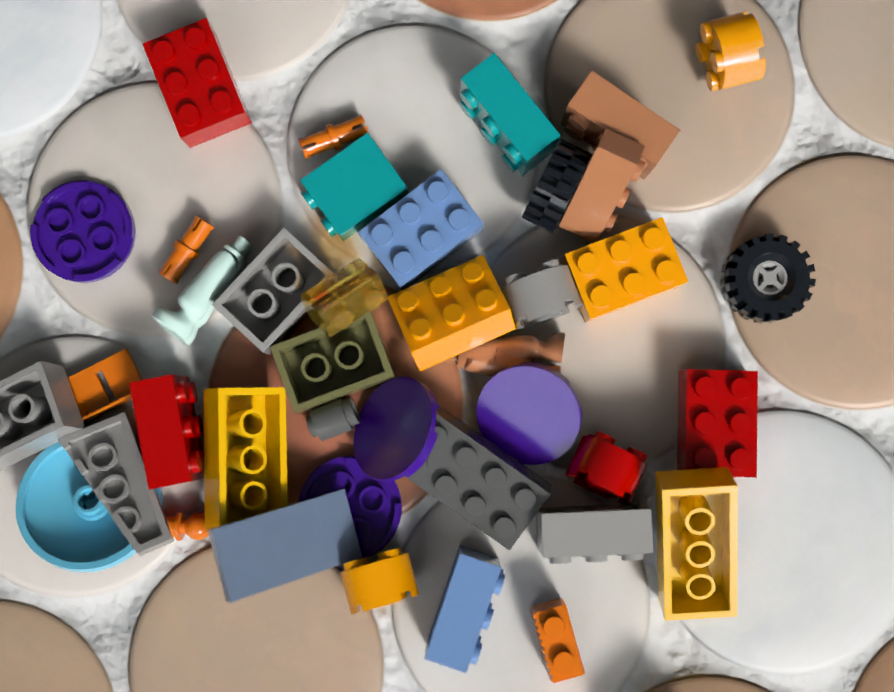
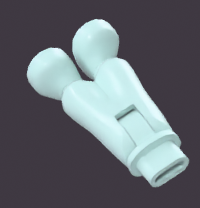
[151,236,252,346]

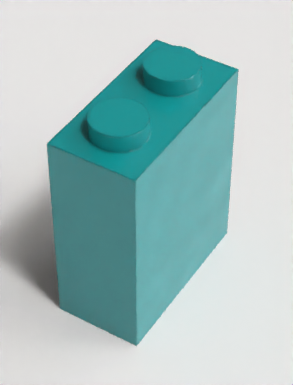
[300,133,409,241]

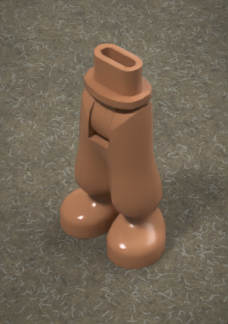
[443,332,565,376]

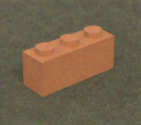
[559,128,646,243]

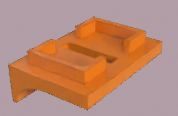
[68,348,143,422]

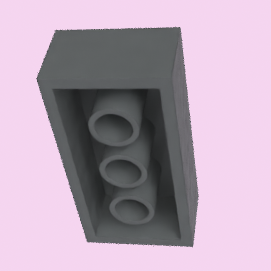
[406,404,552,551]

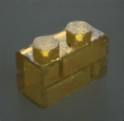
[300,258,388,338]

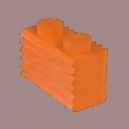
[530,598,585,683]

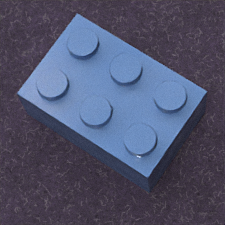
[358,169,484,290]
[424,545,505,673]

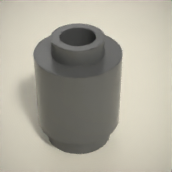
[306,397,361,441]

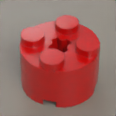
[565,431,647,505]

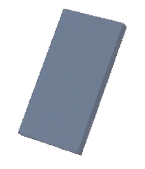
[208,489,362,603]

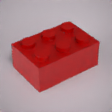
[142,18,252,148]
[677,369,758,478]
[129,374,204,490]

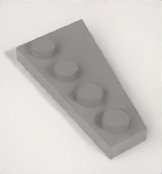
[57,412,175,556]

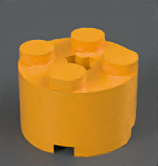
[695,11,766,91]
[340,548,420,615]

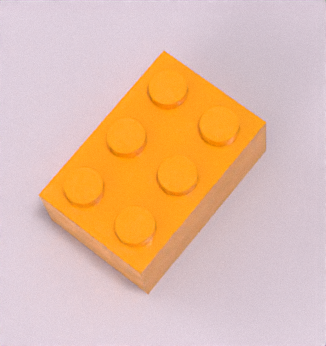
[561,217,689,323]
[387,255,516,371]

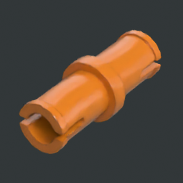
[298,114,369,160]
[158,215,215,284]

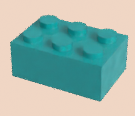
[459,53,561,177]

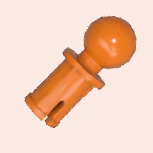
[165,512,209,541]

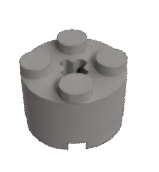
[502,259,583,329]

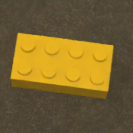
[203,387,288,532]
[655,467,737,621]

